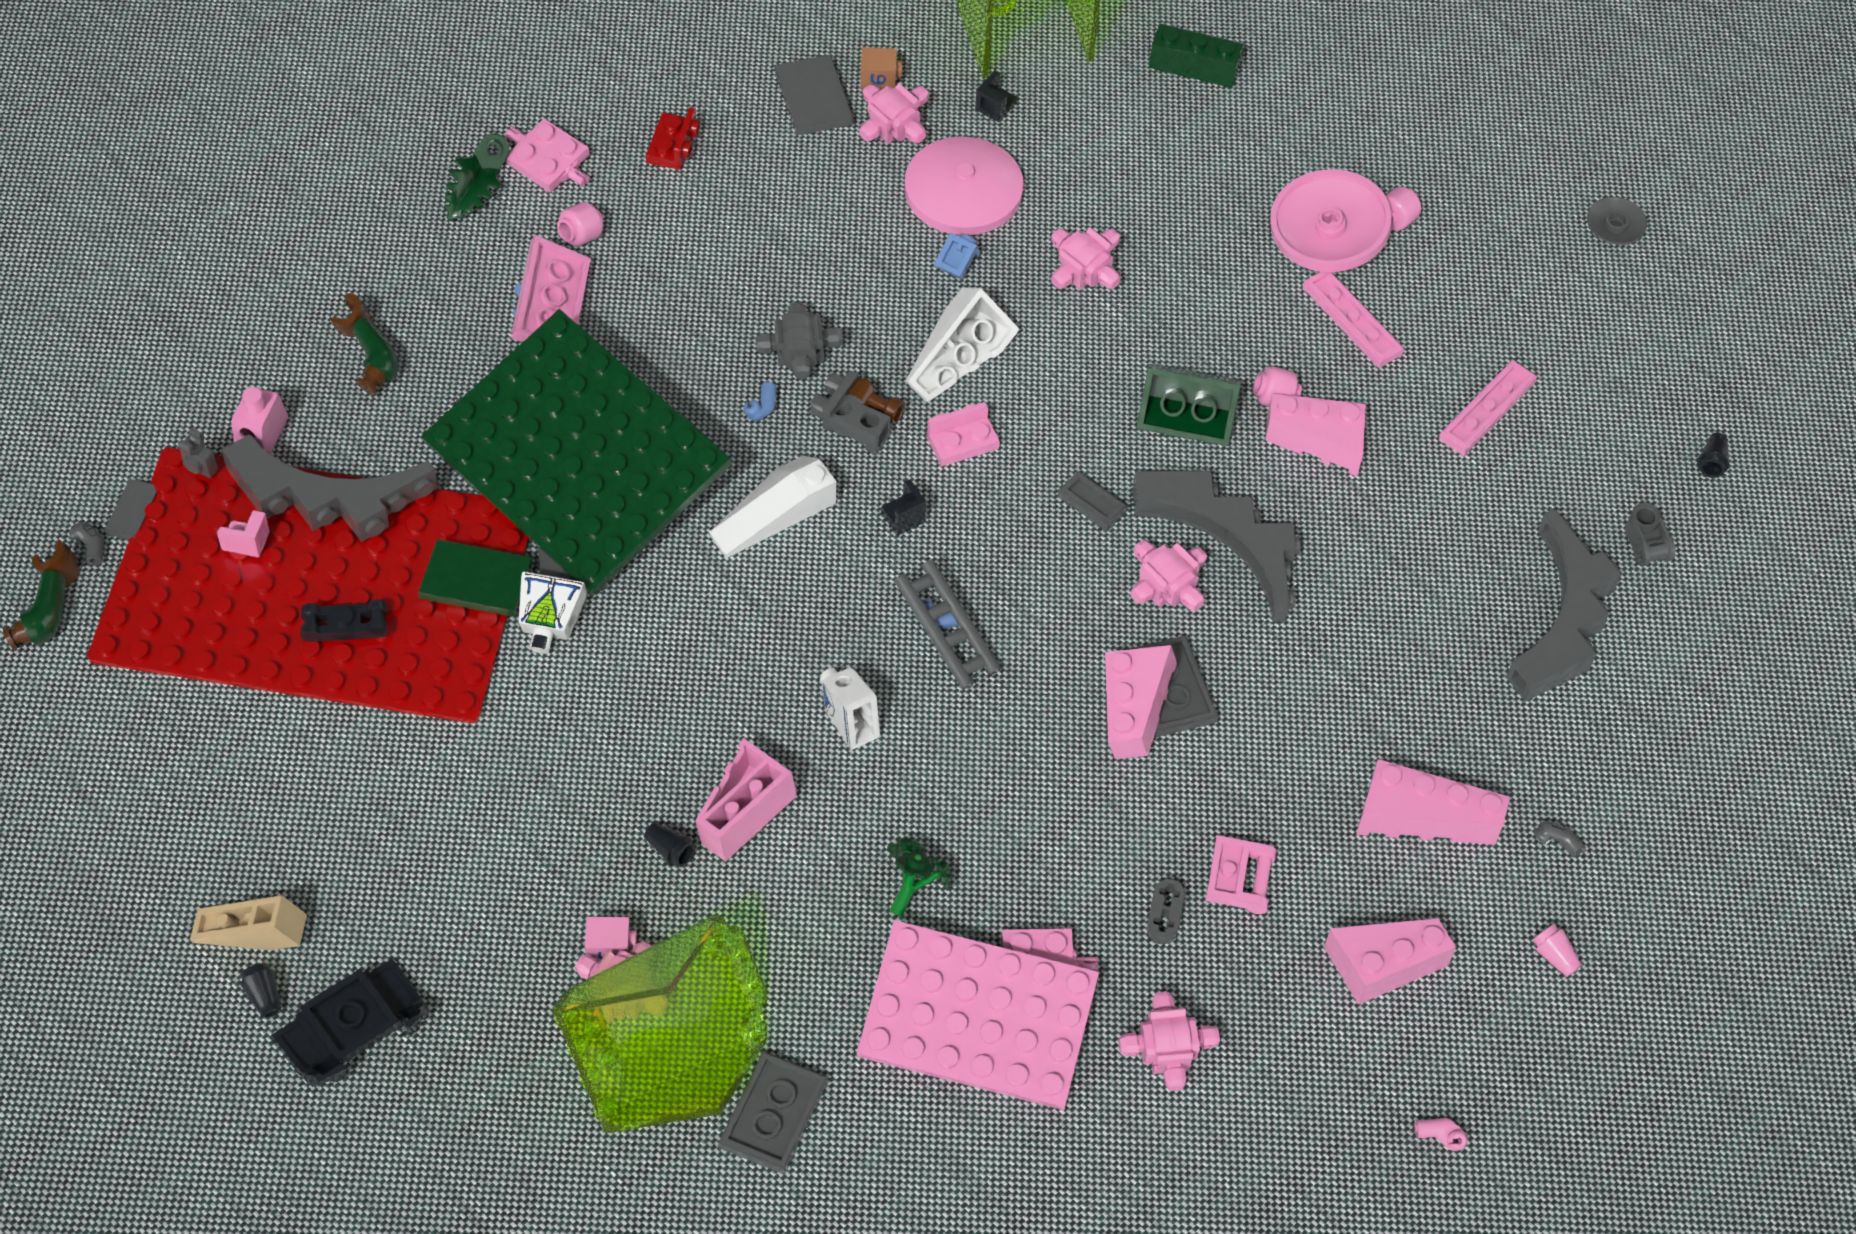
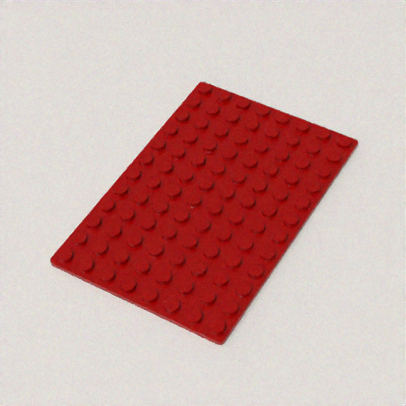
[87,447,529,723]

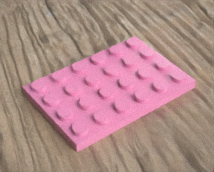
[857,920,1099,1110]

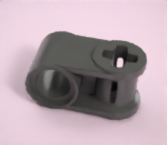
[1625,503,1675,566]

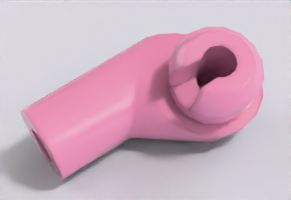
[1414,1118,1467,1151]

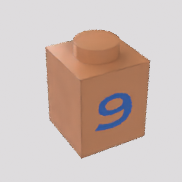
[860,47,902,89]

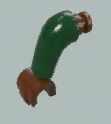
[331,293,399,395]
[3,540,80,650]

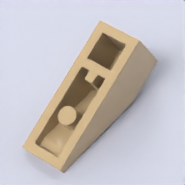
[190,895,307,950]

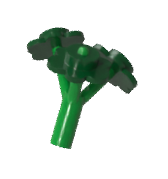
[887,839,952,917]

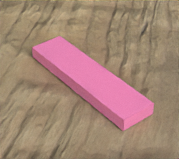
[1302,272,1404,368]
[1439,360,1538,456]

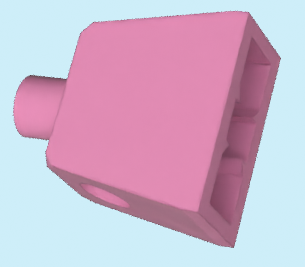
[231,386,288,454]

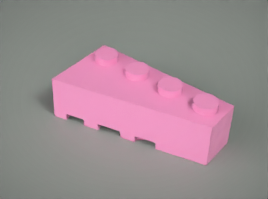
[1356,759,1510,845]

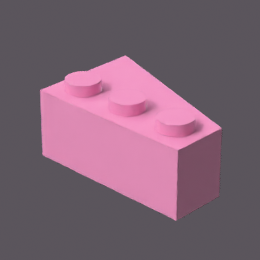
[1265,393,1366,476]
[1105,645,1177,759]
[695,738,797,862]
[1324,918,1456,1005]

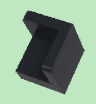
[975,70,1017,122]
[881,479,926,536]

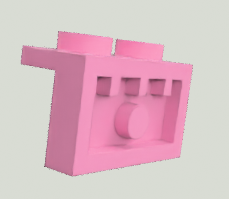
[927,402,1000,467]

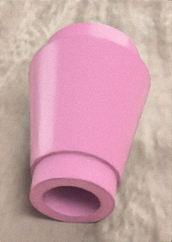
[1533,924,1582,978]

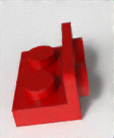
[646,107,700,170]

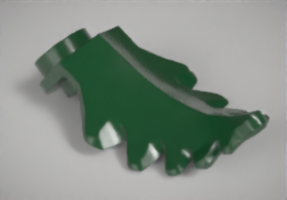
[444,133,509,221]

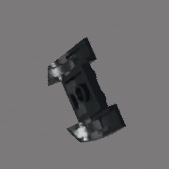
[271,959,430,1087]

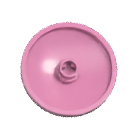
[904,137,1024,235]
[1270,169,1392,272]

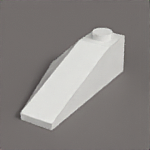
[906,288,1020,402]
[710,456,836,558]

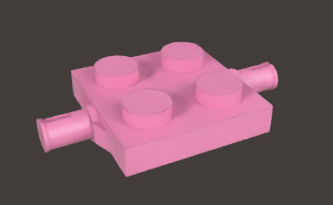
[505,119,590,193]
[1001,929,1098,972]

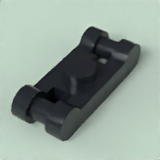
[300,599,388,642]

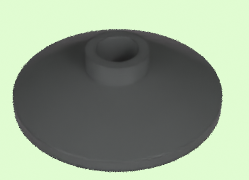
[1587,197,1647,245]

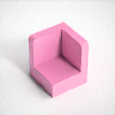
[217,510,270,557]

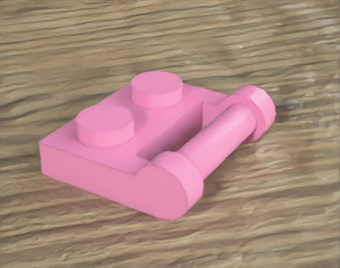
[1205,835,1276,914]

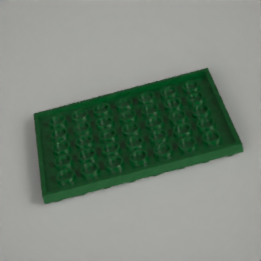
[421,309,732,597]

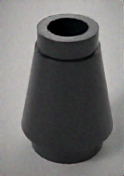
[1697,433,1729,478]
[644,822,695,867]
[240,963,282,1019]

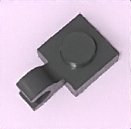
[178,428,218,478]

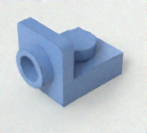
[934,233,981,280]

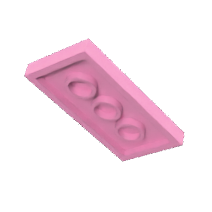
[511,235,591,342]

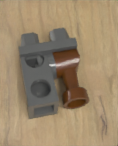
[810,370,905,455]

